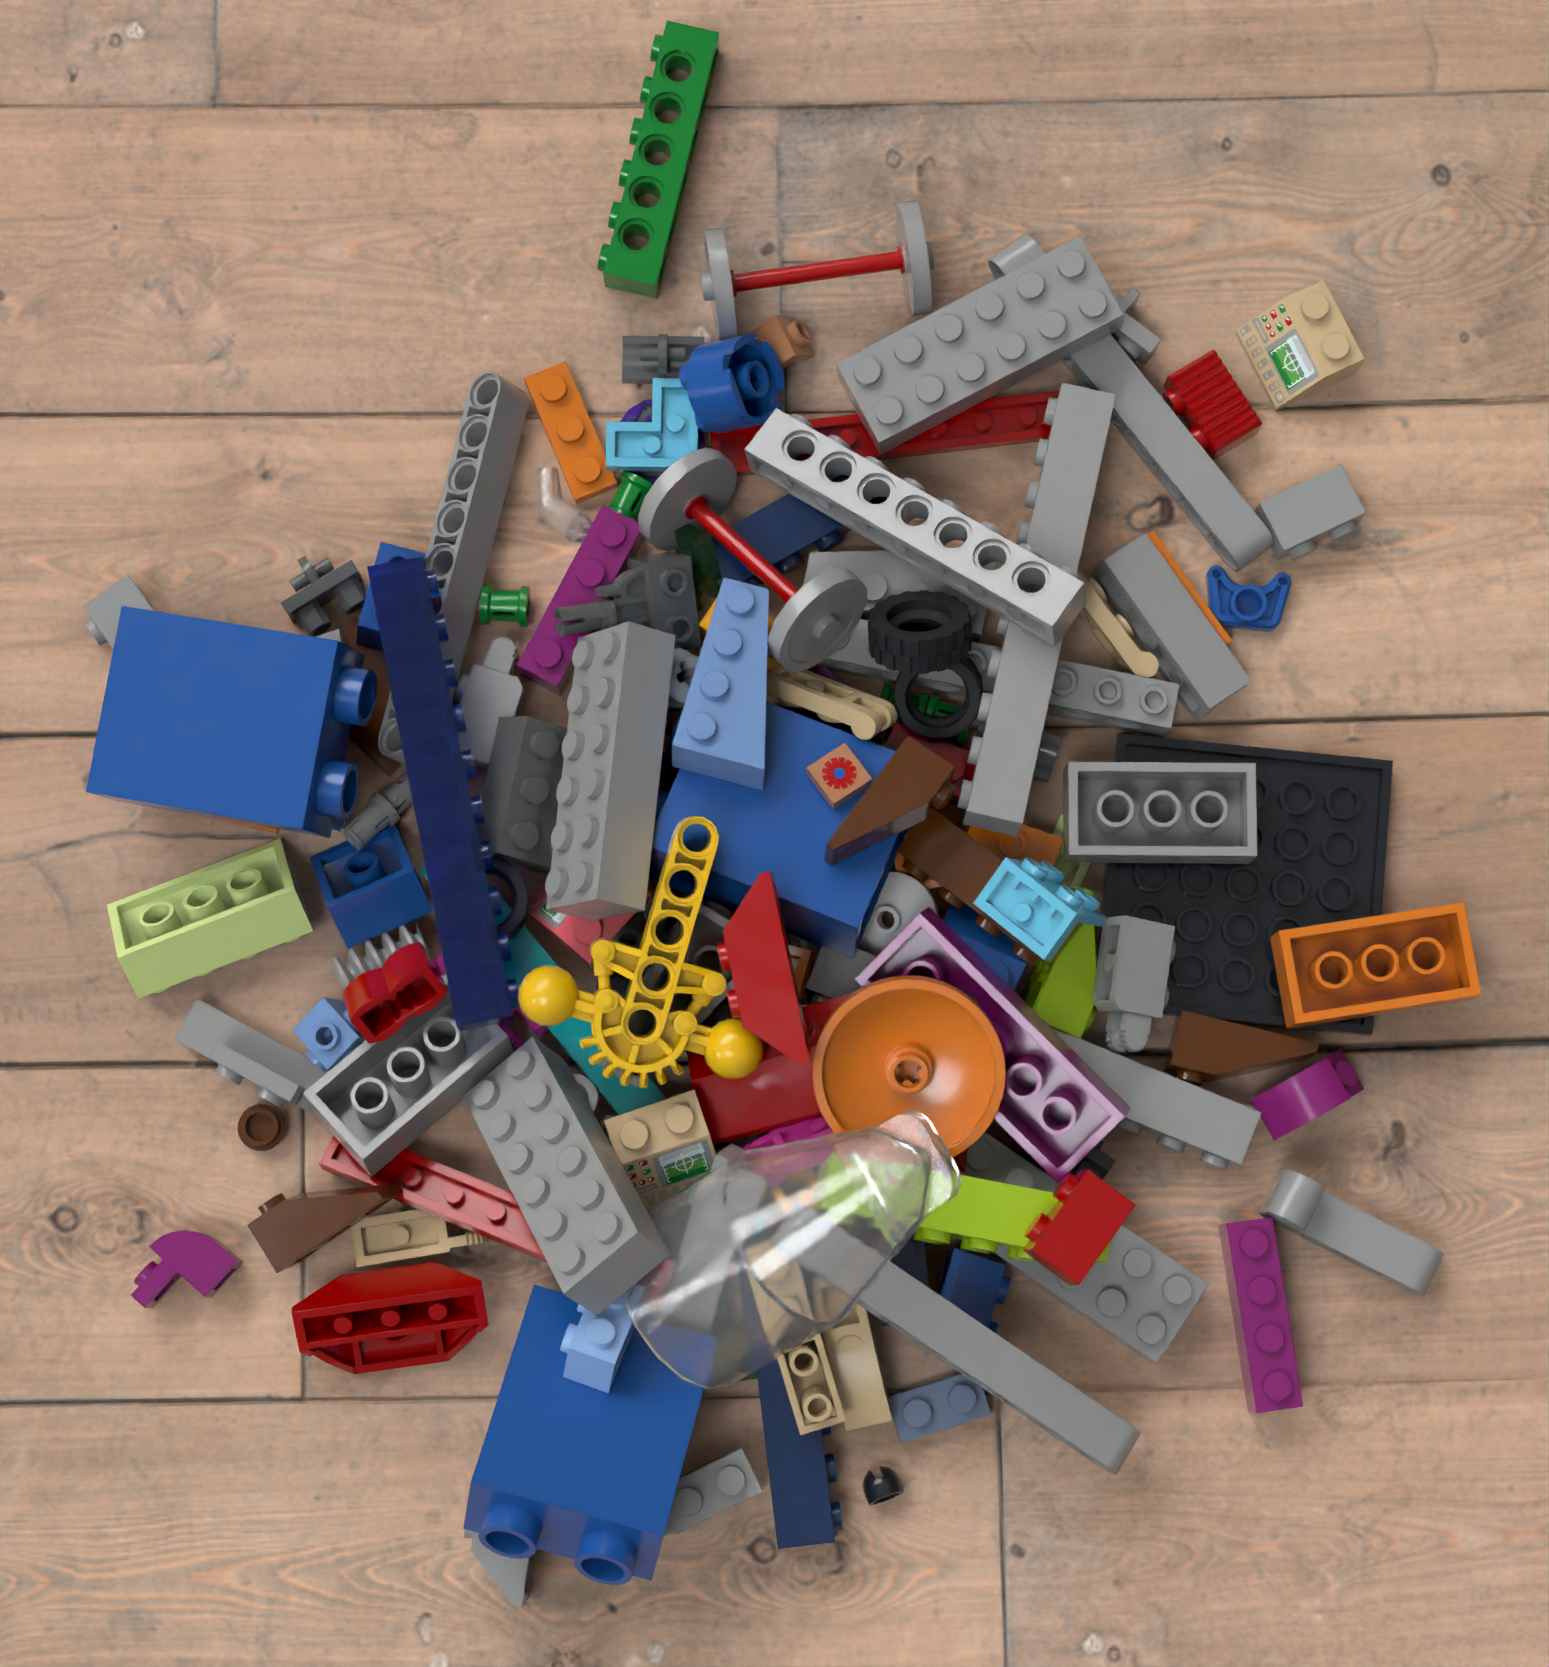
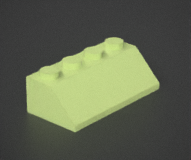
[107,838,313,999]

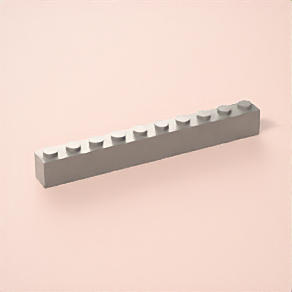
[957,383,1116,837]
[805,947,1262,1171]

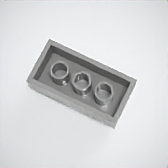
[1063,762,1257,864]
[303,972,513,1177]

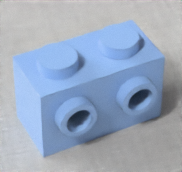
[560,1282,647,1393]

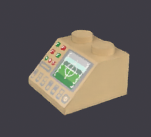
[1235,279,1365,411]
[604,1090,716,1210]

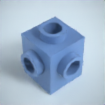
[292,997,365,1071]

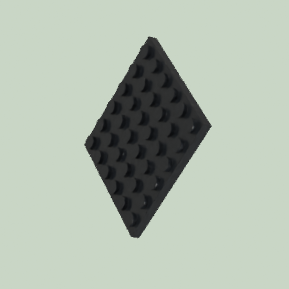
[1094,733,1393,1036]

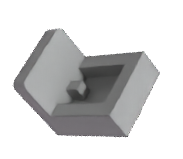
[1111,287,1161,365]

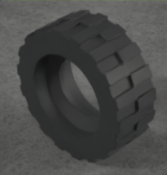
[867,590,972,674]

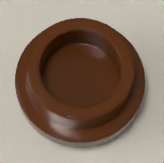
[238,1104,285,1151]

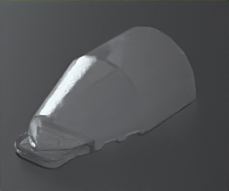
[622,1111,961,1389]

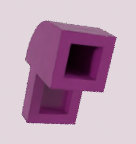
[1251,1049,1364,1140]
[131,1230,243,1308]

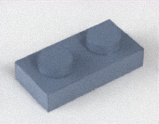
[888,1374,991,1443]

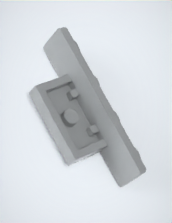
[175,1000,330,1115]

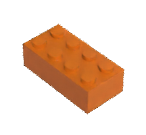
[1270,902,1482,1029]

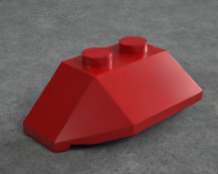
[717,871,813,1065]
[291,1262,489,1374]

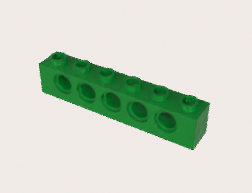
[597,20,719,299]

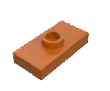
[967,824,1063,866]

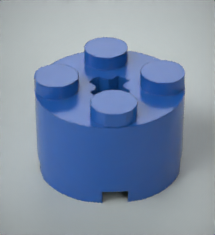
[679,333,785,433]

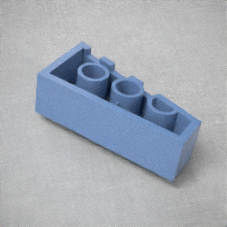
[672,578,769,790]

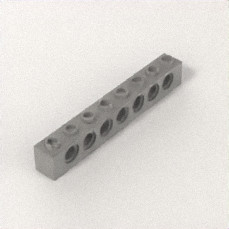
[744,408,1086,646]
[814,619,1180,738]

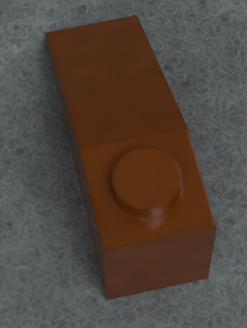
[824,736,956,866]
[1164,1010,1319,1086]
[247,1184,403,1273]

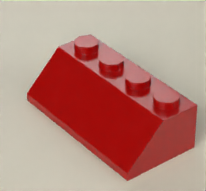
[686,992,854,1146]

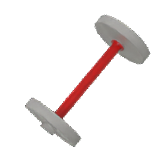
[700,200,934,340]
[638,448,868,672]

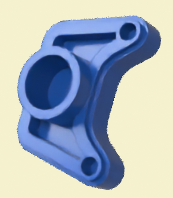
[1205,566,1291,632]

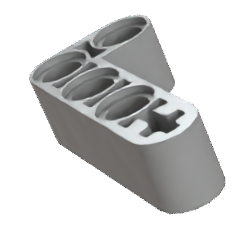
[1259,1169,1444,1297]

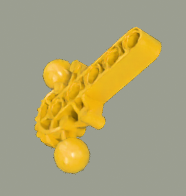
[518,816,764,1088]

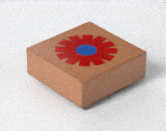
[806,743,872,810]

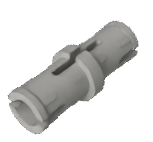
[340,768,428,850]

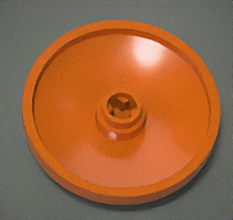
[812,975,1006,1167]

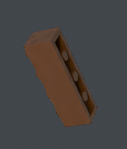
[896,808,1083,967]

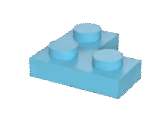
[606,378,698,472]

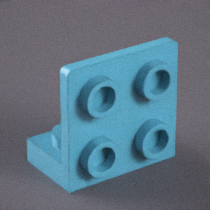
[973,857,1108,961]

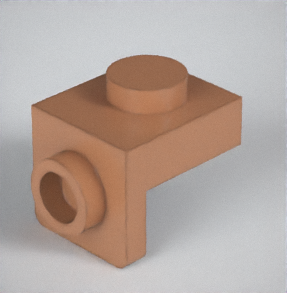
[750,315,815,369]

